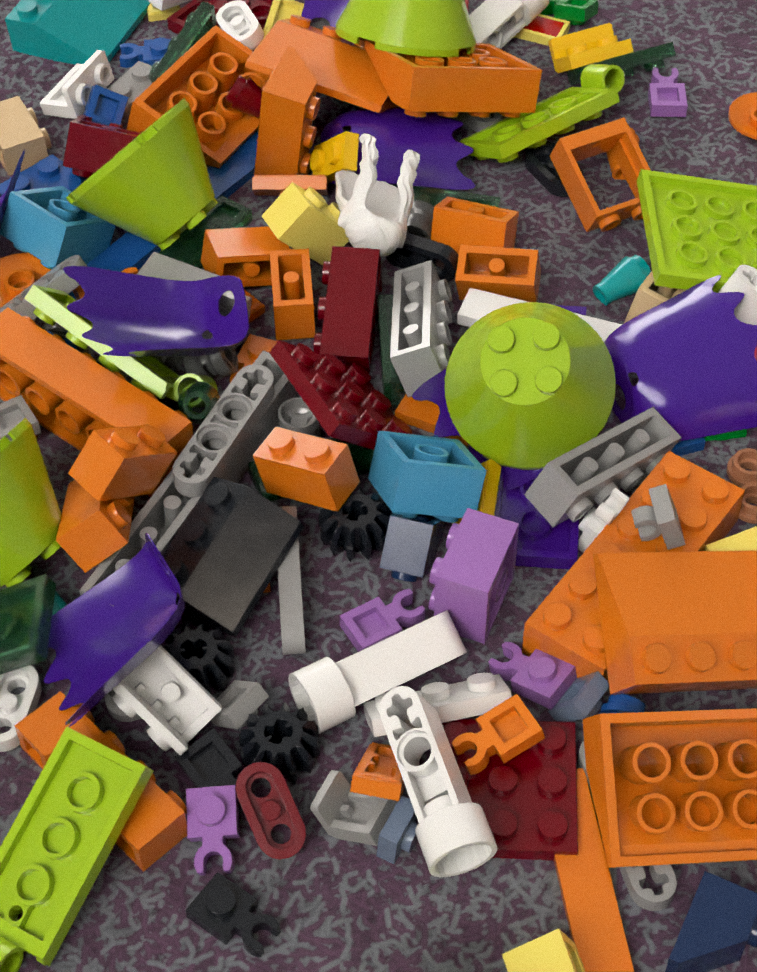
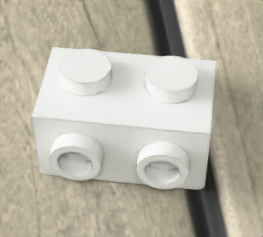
[40,50,115,119]
[112,645,222,755]

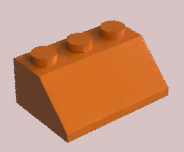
[254,46,321,175]

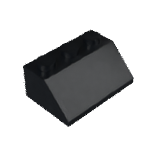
[160,477,304,637]

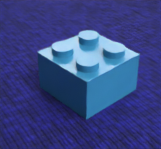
[0,186,115,269]
[368,431,487,523]

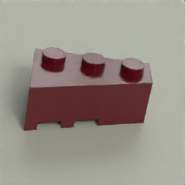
[63,115,143,178]
[313,246,383,373]

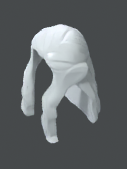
[335,133,420,257]

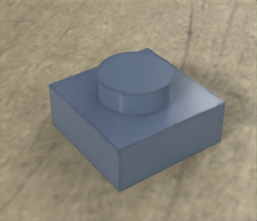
[548,671,609,722]
[376,795,418,864]

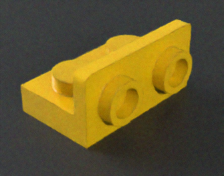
[548,23,634,73]

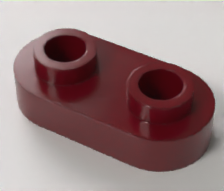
[236,762,306,859]

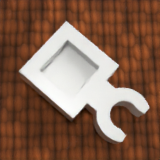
[578,488,630,553]

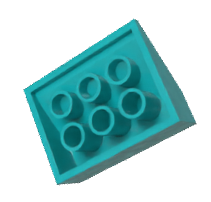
[5,0,150,65]

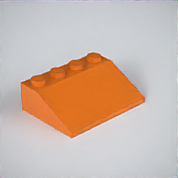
[245,15,398,113]
[126,25,270,168]
[365,40,542,118]
[593,550,757,695]
[583,708,757,868]

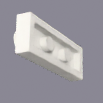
[363,673,512,737]

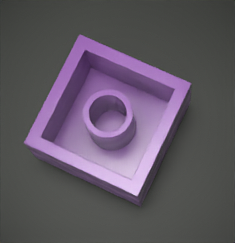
[429,508,519,644]

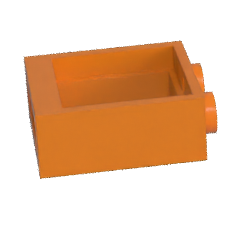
[549,117,650,232]

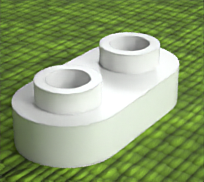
[216,0,264,50]
[0,662,42,752]

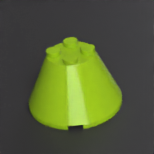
[335,0,476,57]
[66,98,218,251]
[445,302,616,470]
[0,417,61,591]

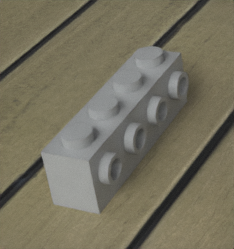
[390,260,452,397]
[524,407,682,527]

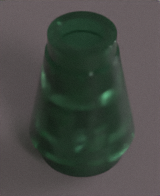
[178,382,220,424]

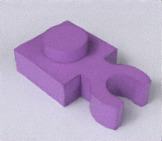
[648,68,688,117]
[340,589,425,652]
[488,642,577,710]
[186,785,240,876]

